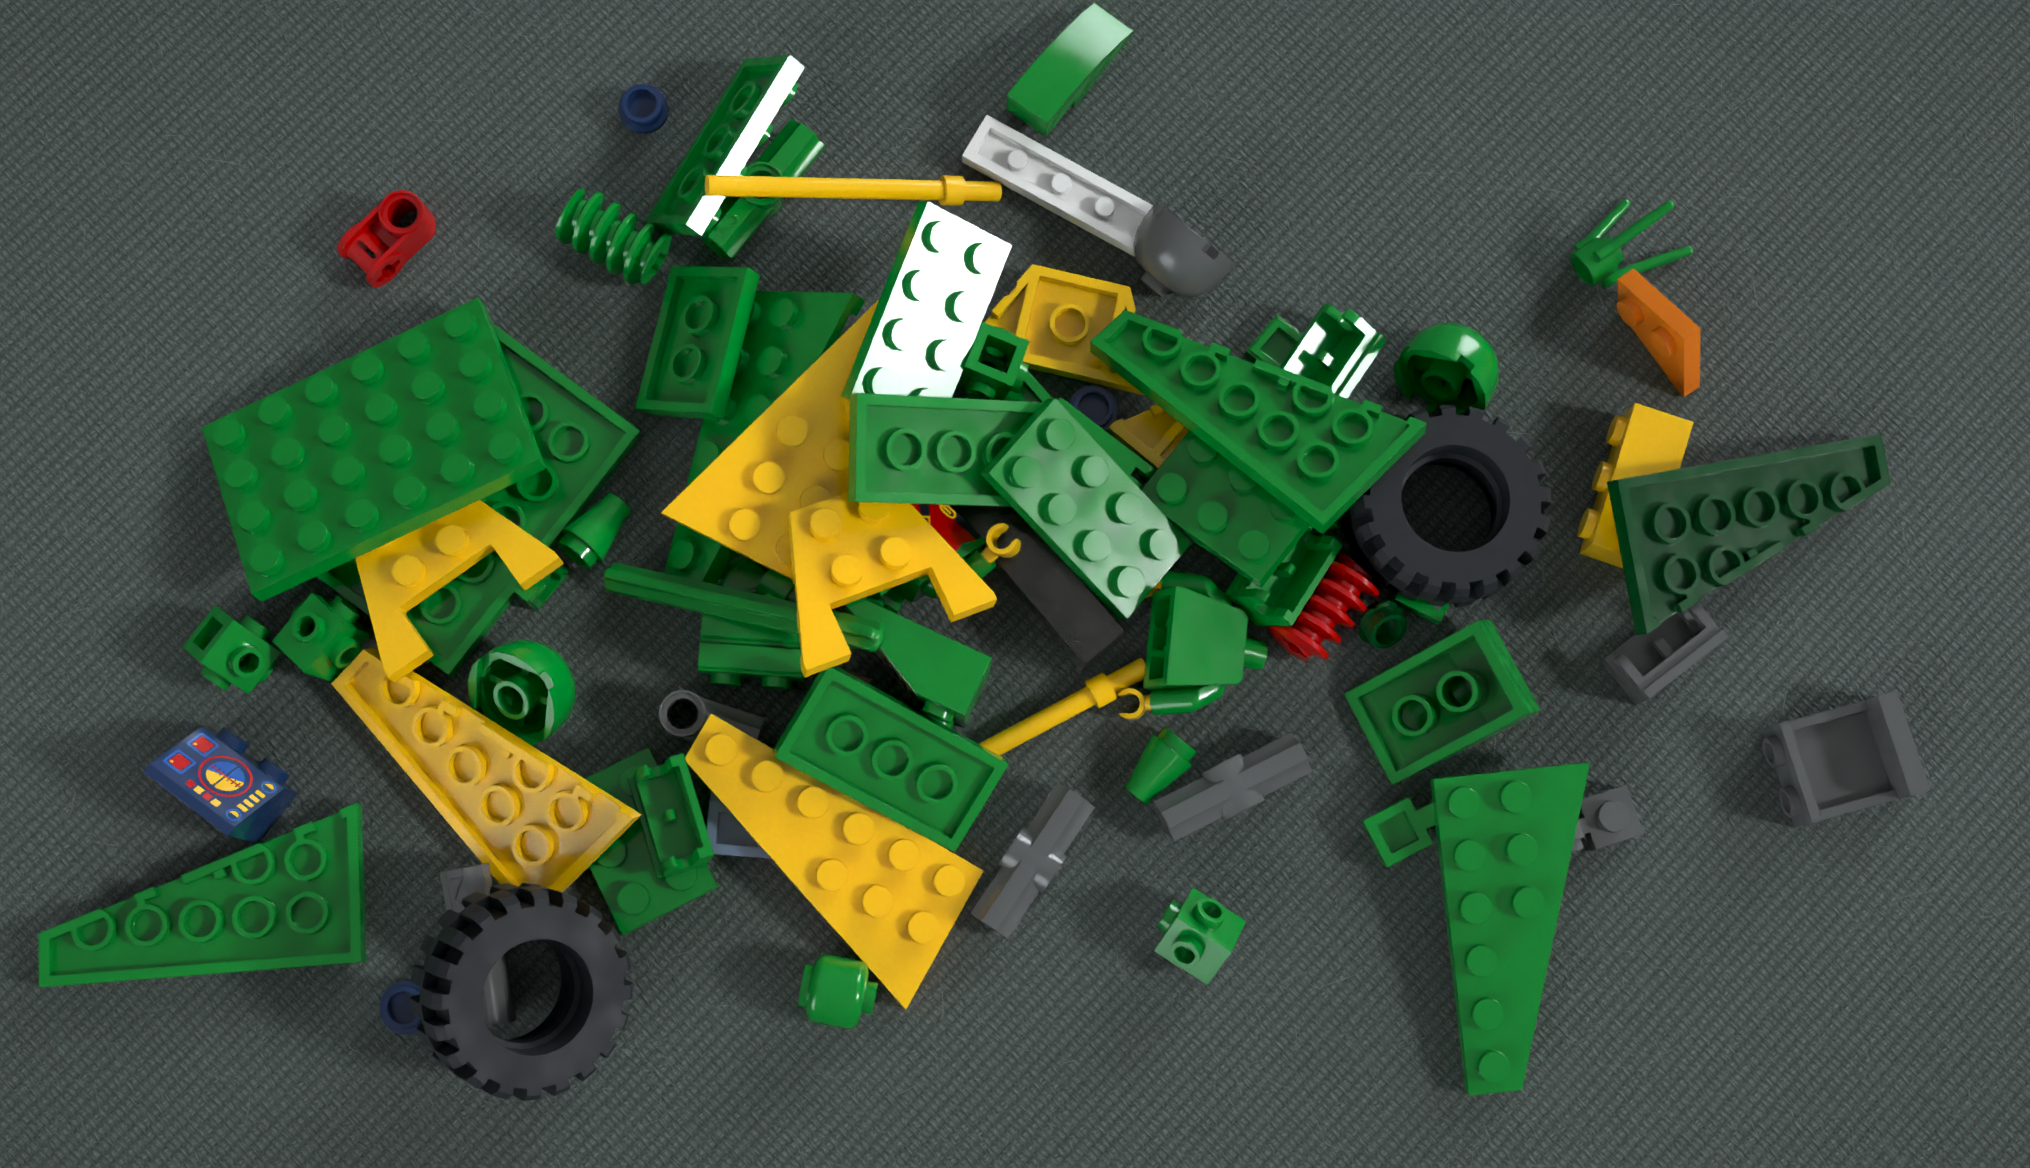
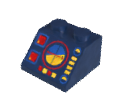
[143,726,298,843]

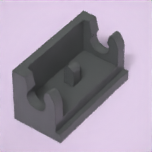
[1600,603,1729,705]

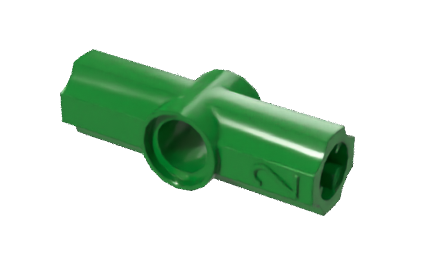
[698,119,825,262]

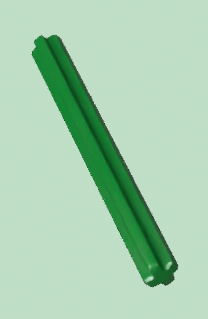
[603,563,885,652]

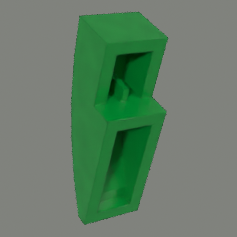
[1006,3,1133,138]

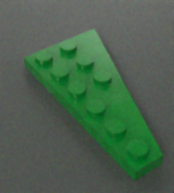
[664,291,865,585]
[1090,310,1427,534]
[1430,762,1590,1096]
[38,803,367,988]

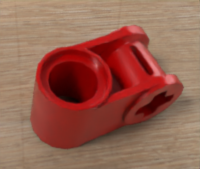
[336,190,436,288]

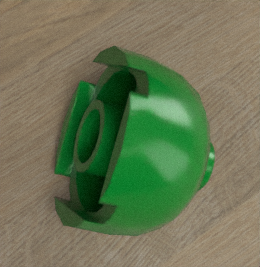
[1394,323,1499,414]
[467,639,576,746]

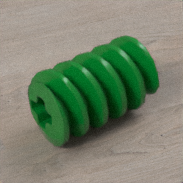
[555,188,672,285]

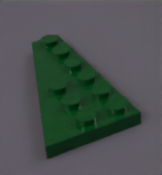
[1607,434,1891,635]

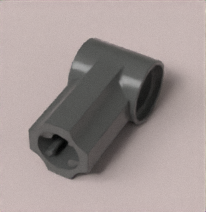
[659,690,765,743]

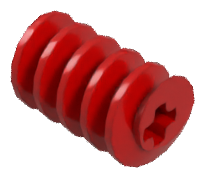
[1268,552,1380,662]

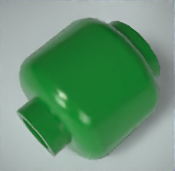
[798,954,878,1029]

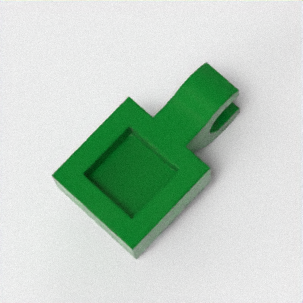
[1360,797,1435,868]

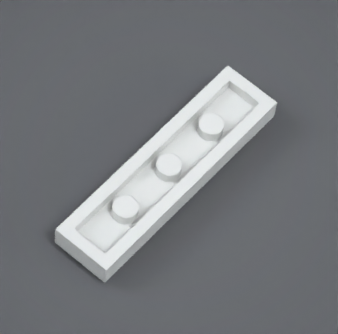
[962,115,1153,257]

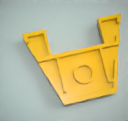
[788,492,997,678]
[355,500,564,683]

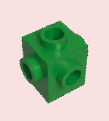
[956,322,1030,400]
[272,593,372,682]
[182,605,281,694]
[1154,887,1246,985]

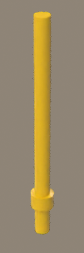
[705,175,1002,206]
[979,658,1146,755]

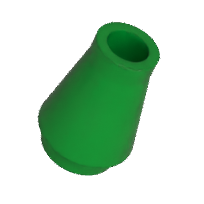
[557,493,632,570]
[1124,726,1197,805]

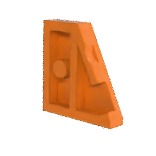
[1616,268,1700,397]

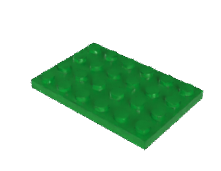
[202,297,546,602]
[316,323,643,678]

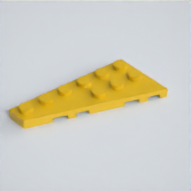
[661,300,879,580]
[331,647,642,893]
[685,714,983,1009]

